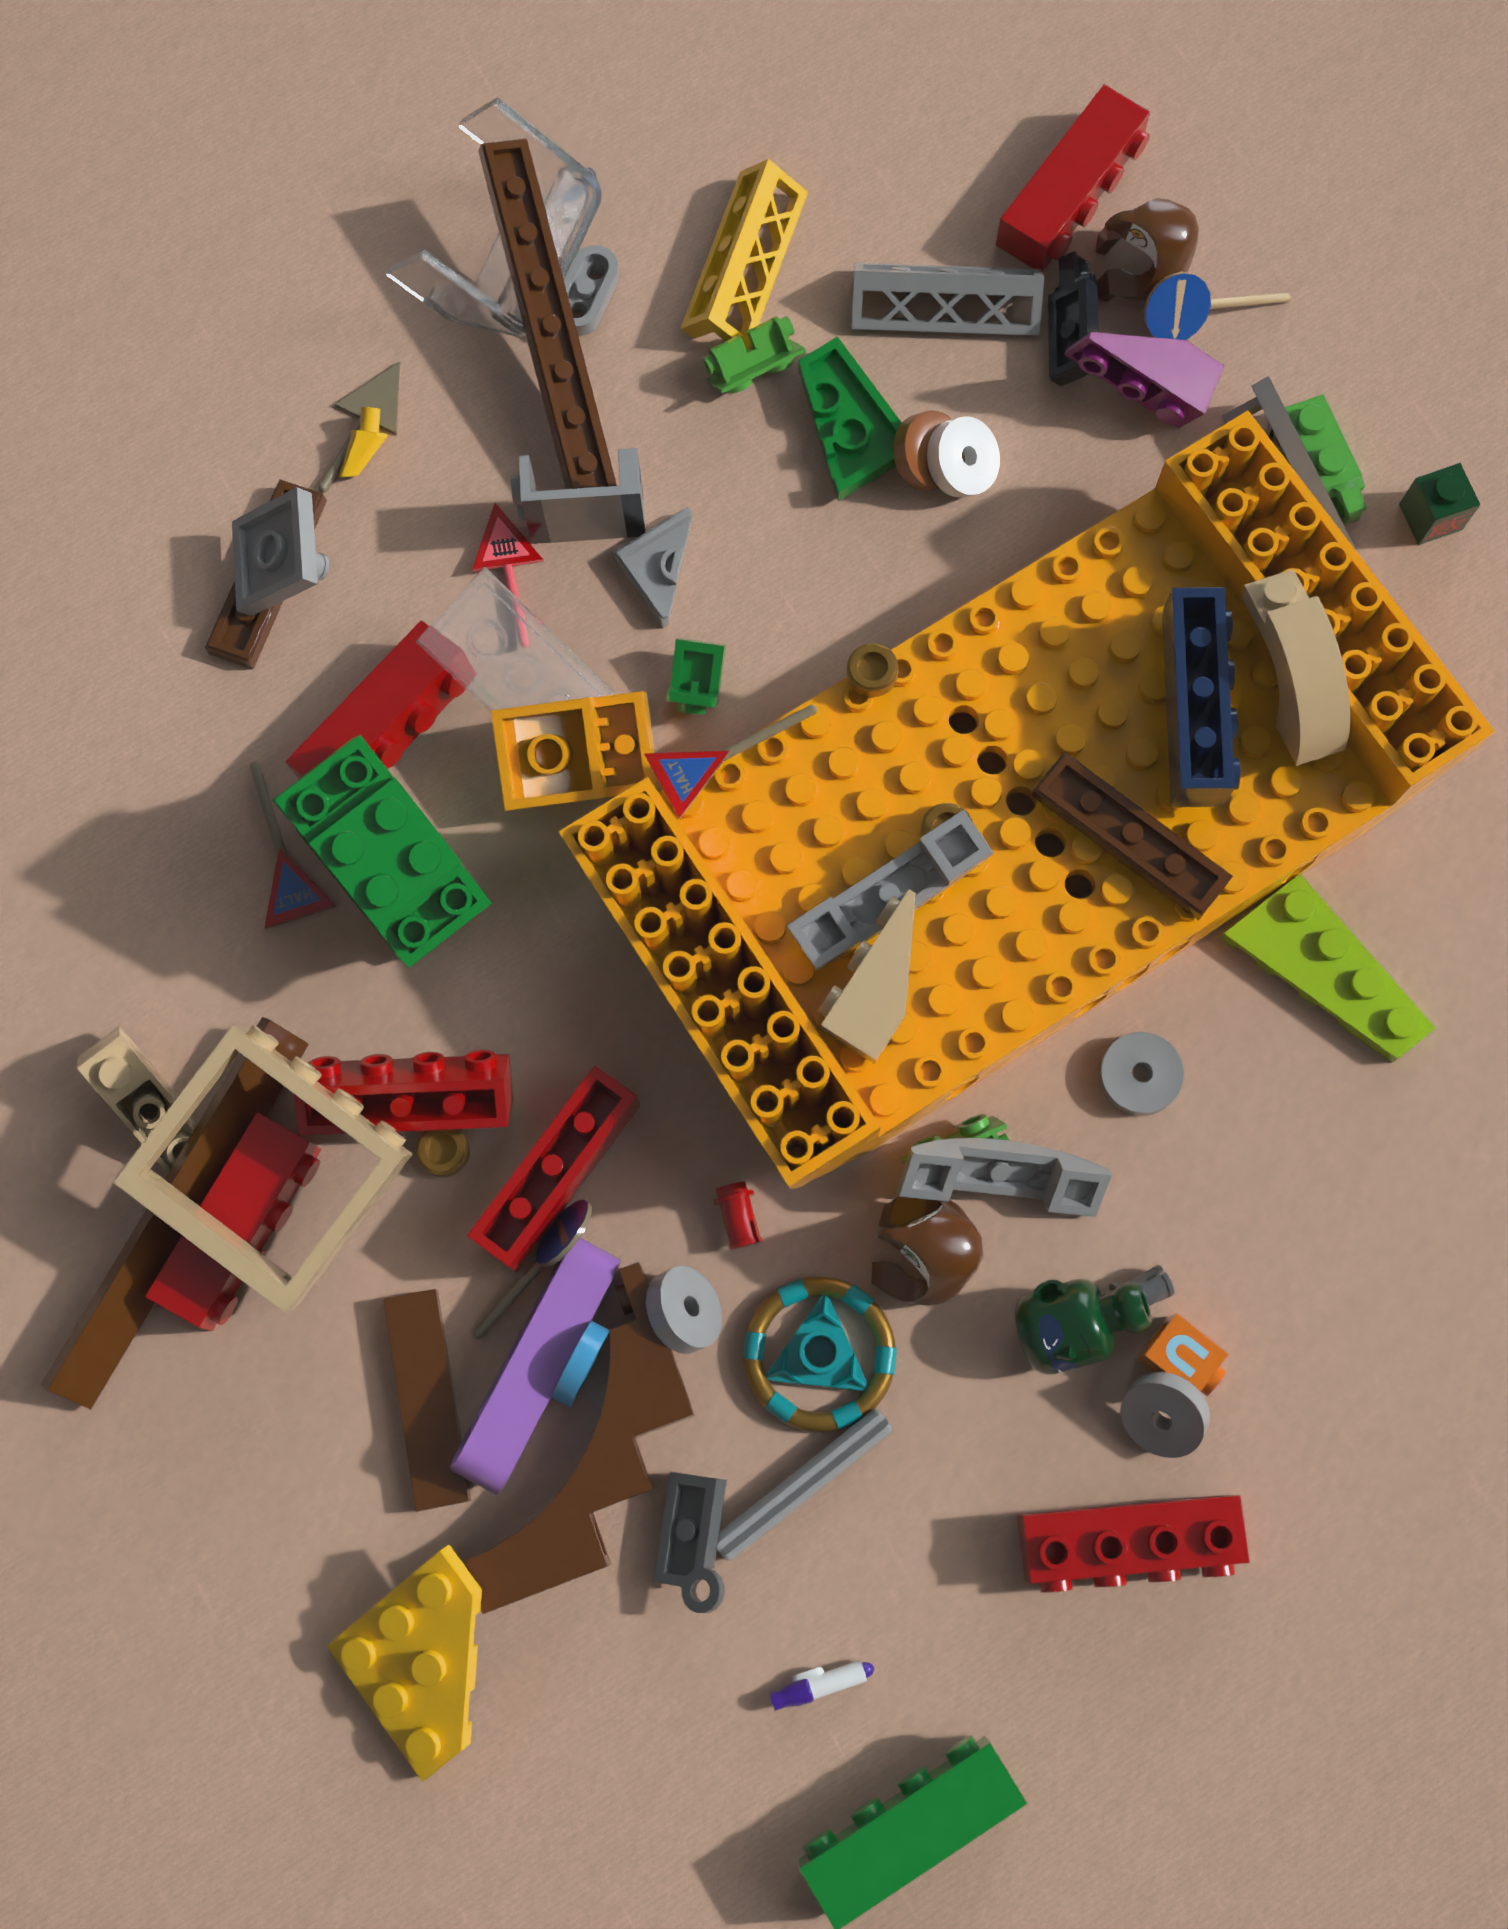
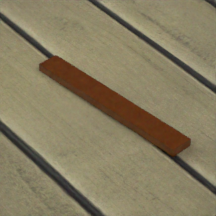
[478,138,617,489]
[40,1017,309,1410]

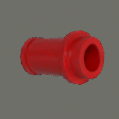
[713,1181,763,1250]

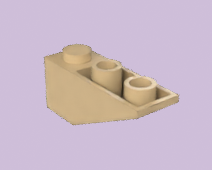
[818,889,916,1064]
[77,1025,198,1173]

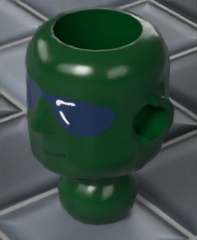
[1015,1279,1152,1375]

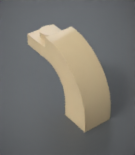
[1242,569,1350,766]

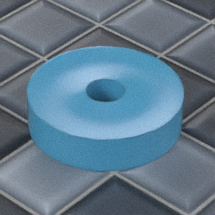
[551,1321,610,1408]

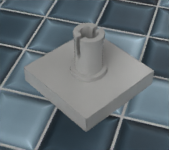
[232,487,330,616]

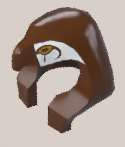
[1095,198,1199,302]
[871,1197,984,1306]

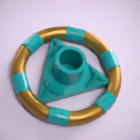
[742,1276,897,1432]

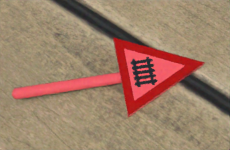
[472,503,543,648]

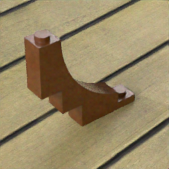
[465,1262,695,1614]

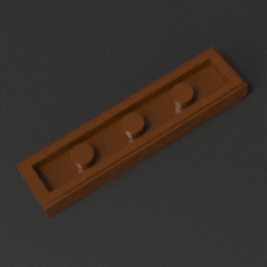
[205,479,327,669]
[1031,752,1233,921]
[384,1289,471,1512]

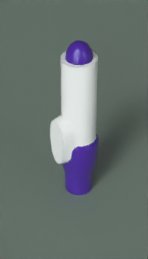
[769,1660,874,1711]

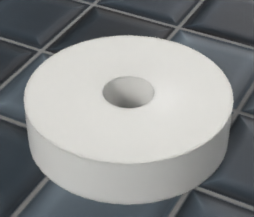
[927,417,1000,498]

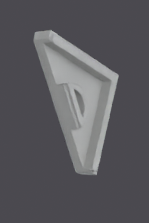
[613,507,692,628]

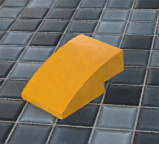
[491,691,660,811]

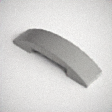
[787,810,994,971]
[897,1138,1112,1217]

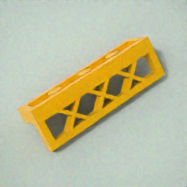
[680,159,808,350]

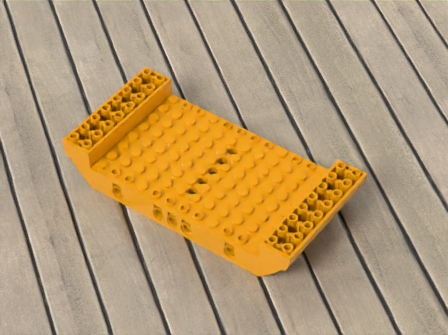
[558,410,1495,1189]

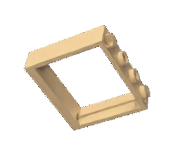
[113,1024,412,1313]

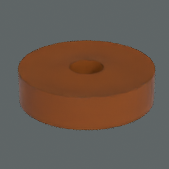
[893,410,965,491]

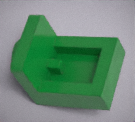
[666,638,726,714]

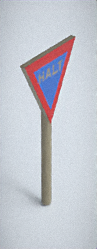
[644,705,817,820]
[250,761,336,929]

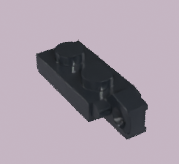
[1048,251,1098,387]

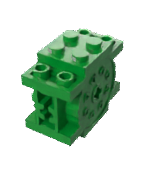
[272,734,492,968]

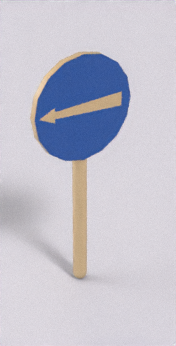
[1144,272,1291,340]

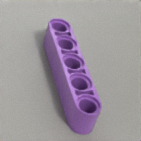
[449,1238,620,1495]

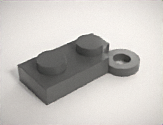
[653,1471,727,1613]

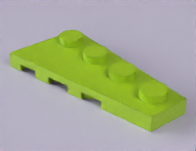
[1220,874,1436,1063]

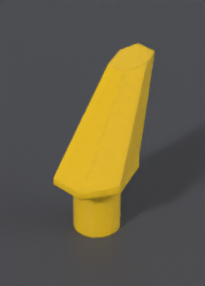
[339,407,387,477]

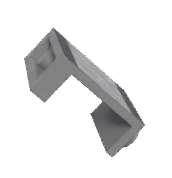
[511,448,646,544]

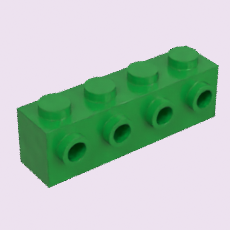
[799,1735,1027,1929]

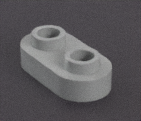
[564,245,619,336]

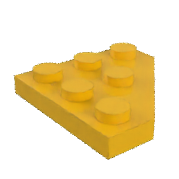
[327,1545,482,1782]

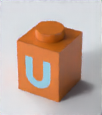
[1136,1313,1229,1396]

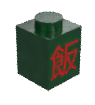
[1399,463,1481,545]

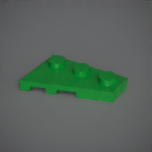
[798,336,902,501]

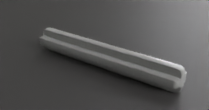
[717,1409,892,1561]

